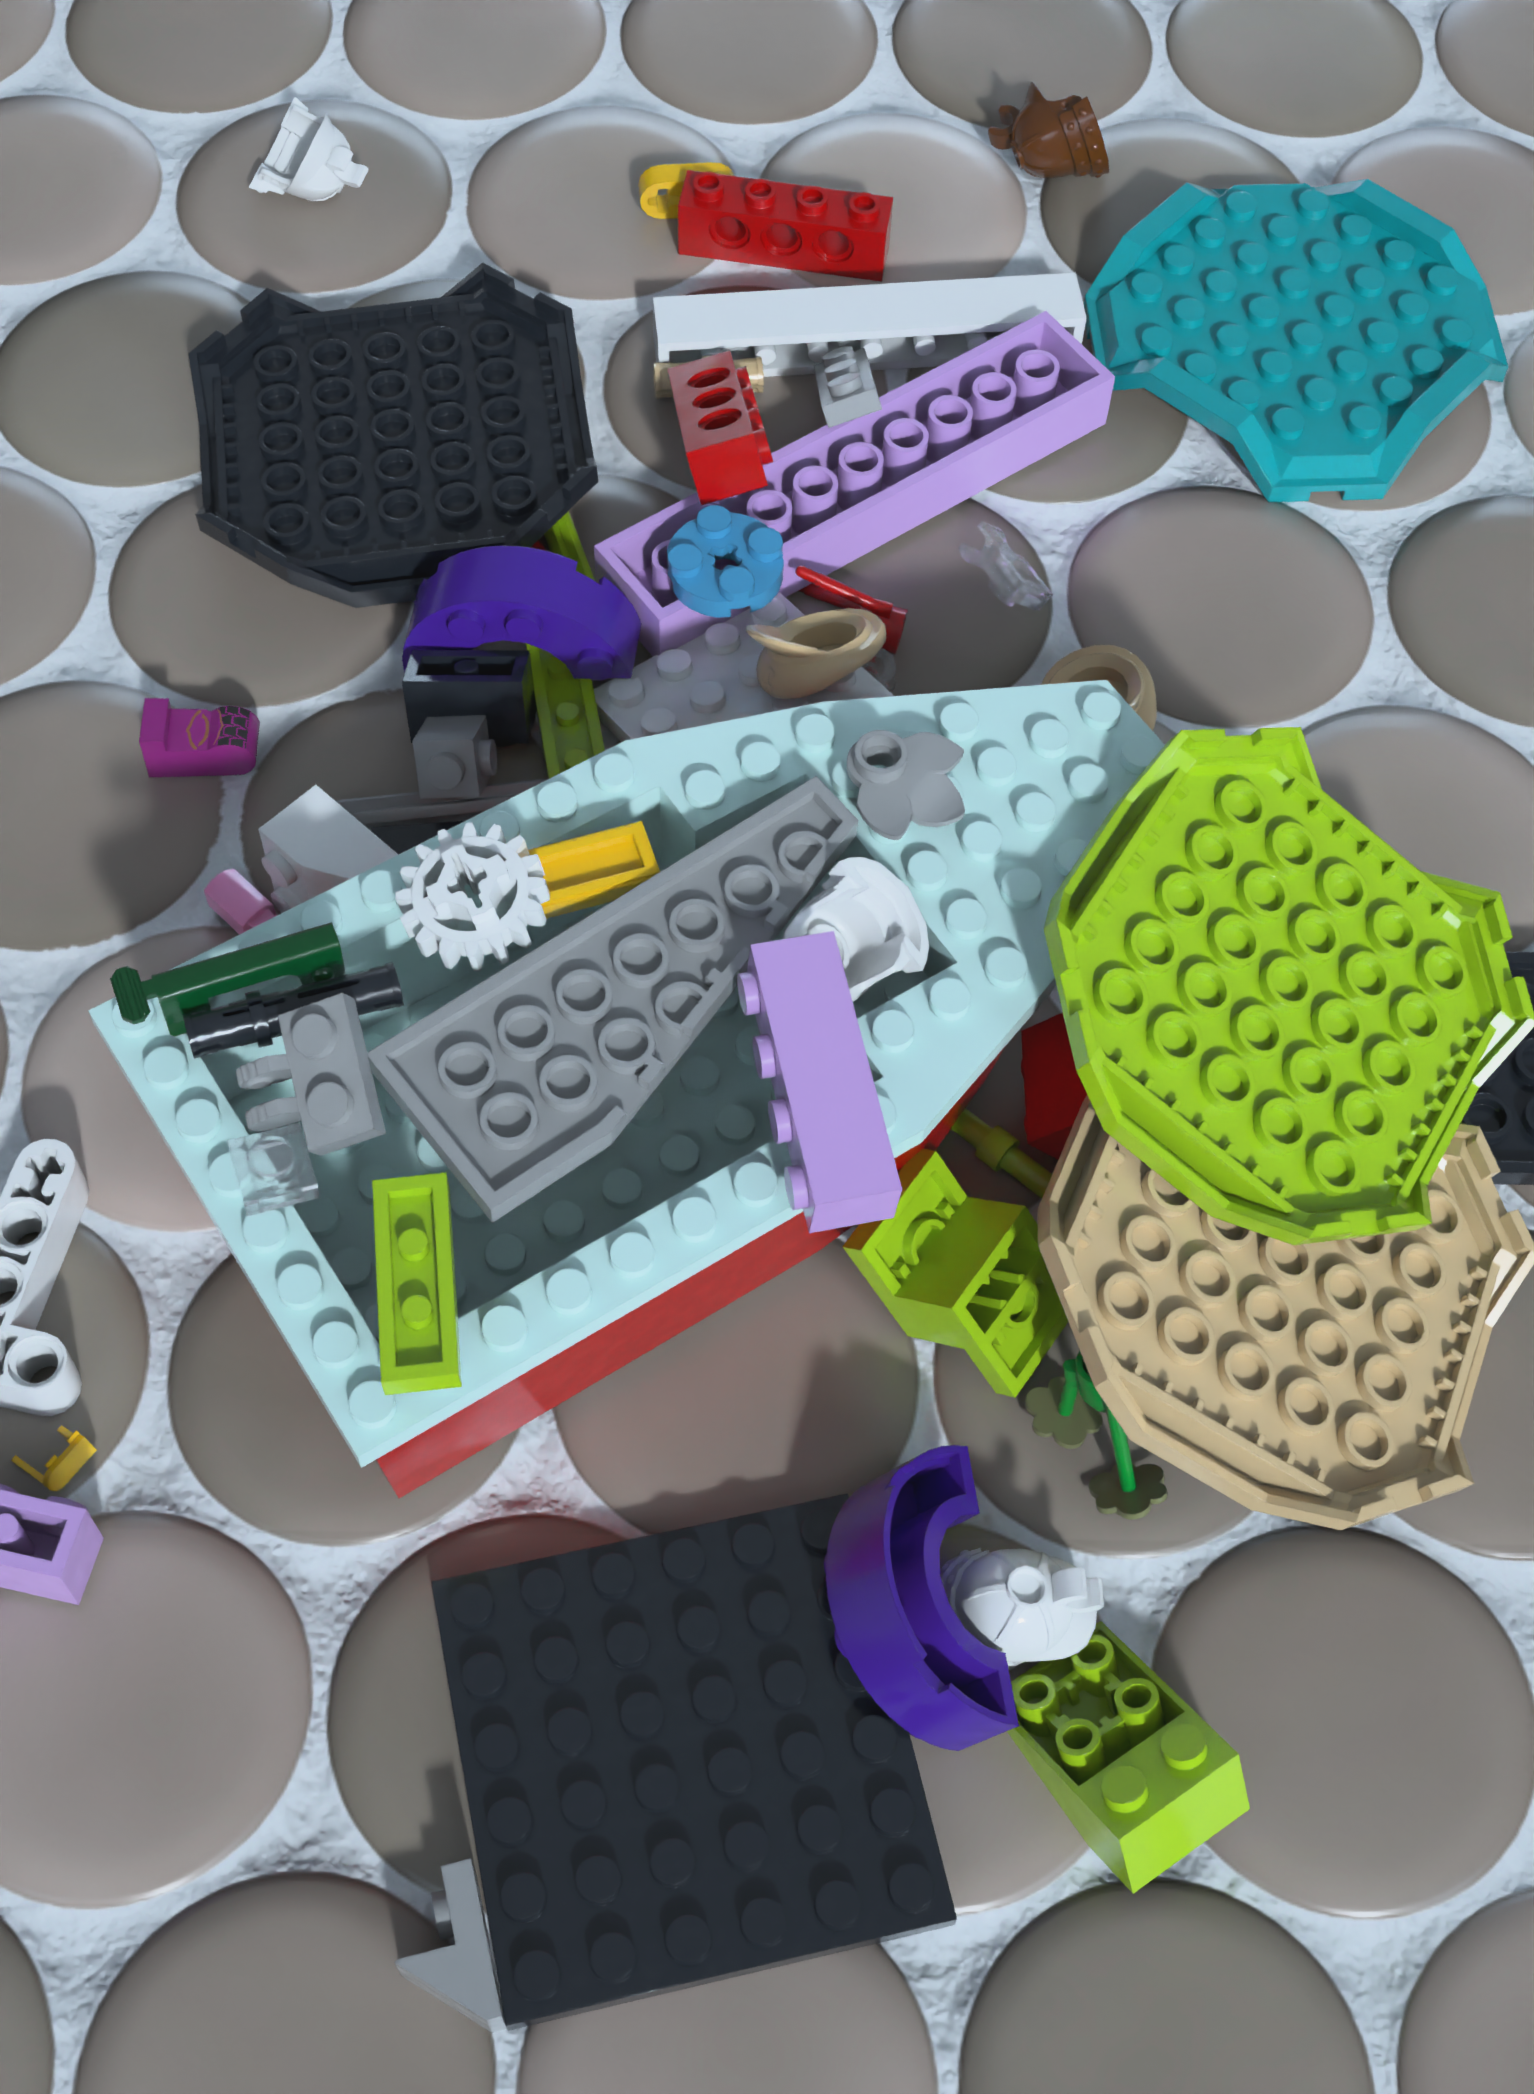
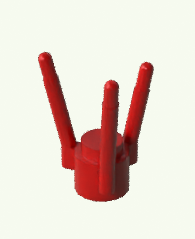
[795,566,908,663]

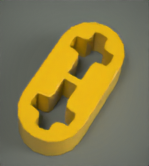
[638,162,734,219]

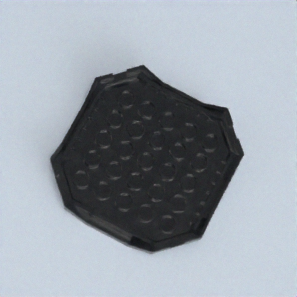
[188,263,599,608]

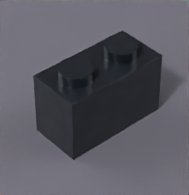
[402,650,536,747]

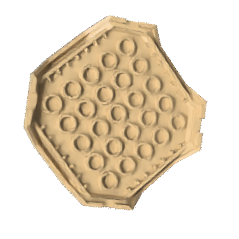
[1038,1095,1534,1530]

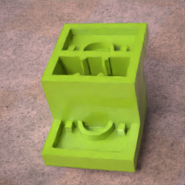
[842,1149,1068,1398]

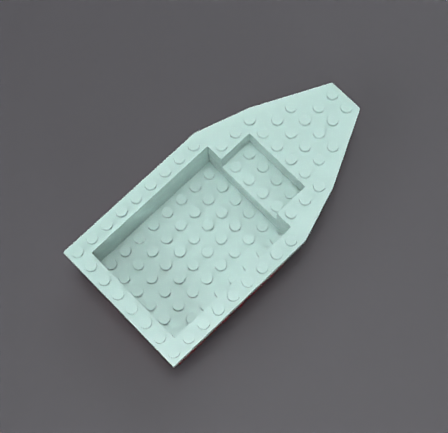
[88,680,1165,1498]

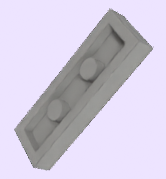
[814,346,882,428]

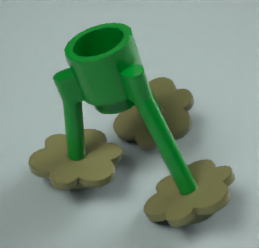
[1025,1351,1168,1520]

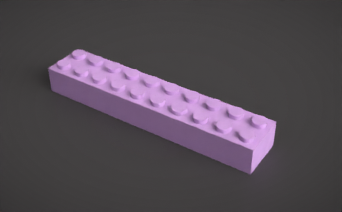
[594,311,1115,657]

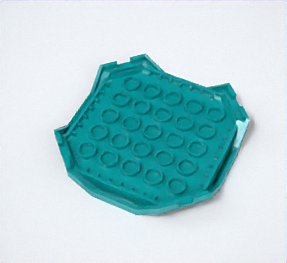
[1083,179,1509,502]

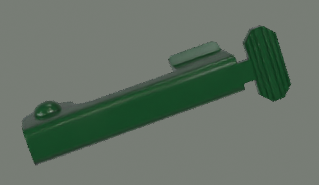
[110,922,345,1037]

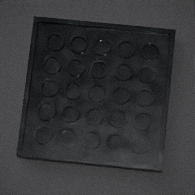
[431,1493,957,2031]

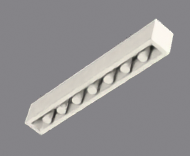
[653,272,1087,377]

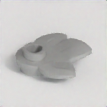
[846,730,965,840]

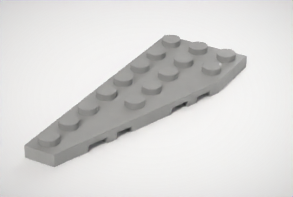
[367,776,858,1223]

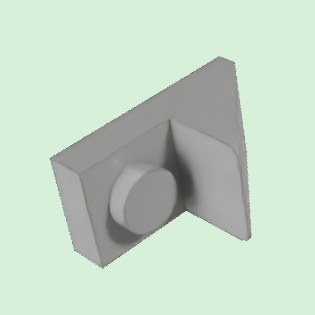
[394,1858,507,2033]

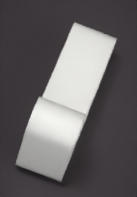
[0,1139,89,1416]

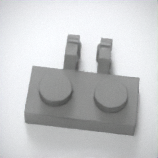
[236,993,386,1156]

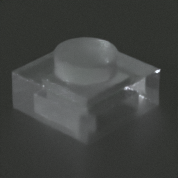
[227,1123,319,1216]

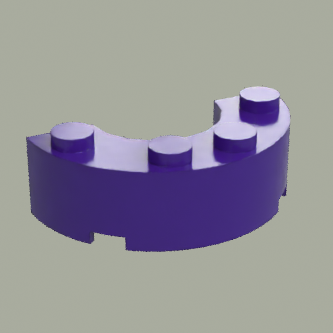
[402,546,642,680]
[824,1445,1019,1751]

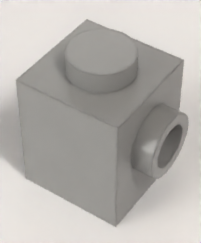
[412,715,498,799]

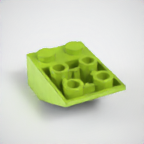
[1007,1621,1250,1894]

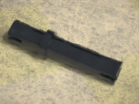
[182,962,404,1059]

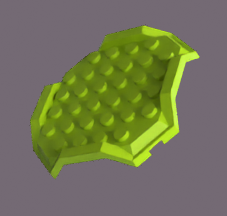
[1043,727,1534,1245]

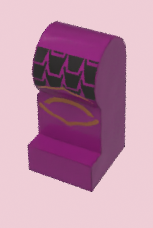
[139,698,260,778]

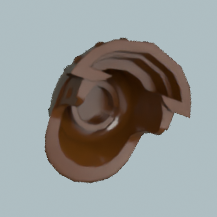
[988,82,1109,178]

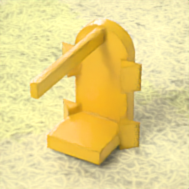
[11,1425,97,1491]

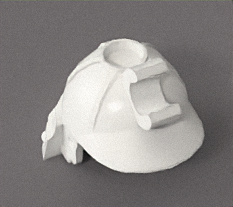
[249,97,369,201]
[783,857,929,1002]
[940,1548,1104,1670]

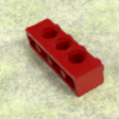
[678,170,893,282]
[667,350,773,505]

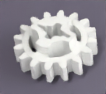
[395,822,550,971]

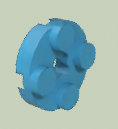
[667,505,784,618]

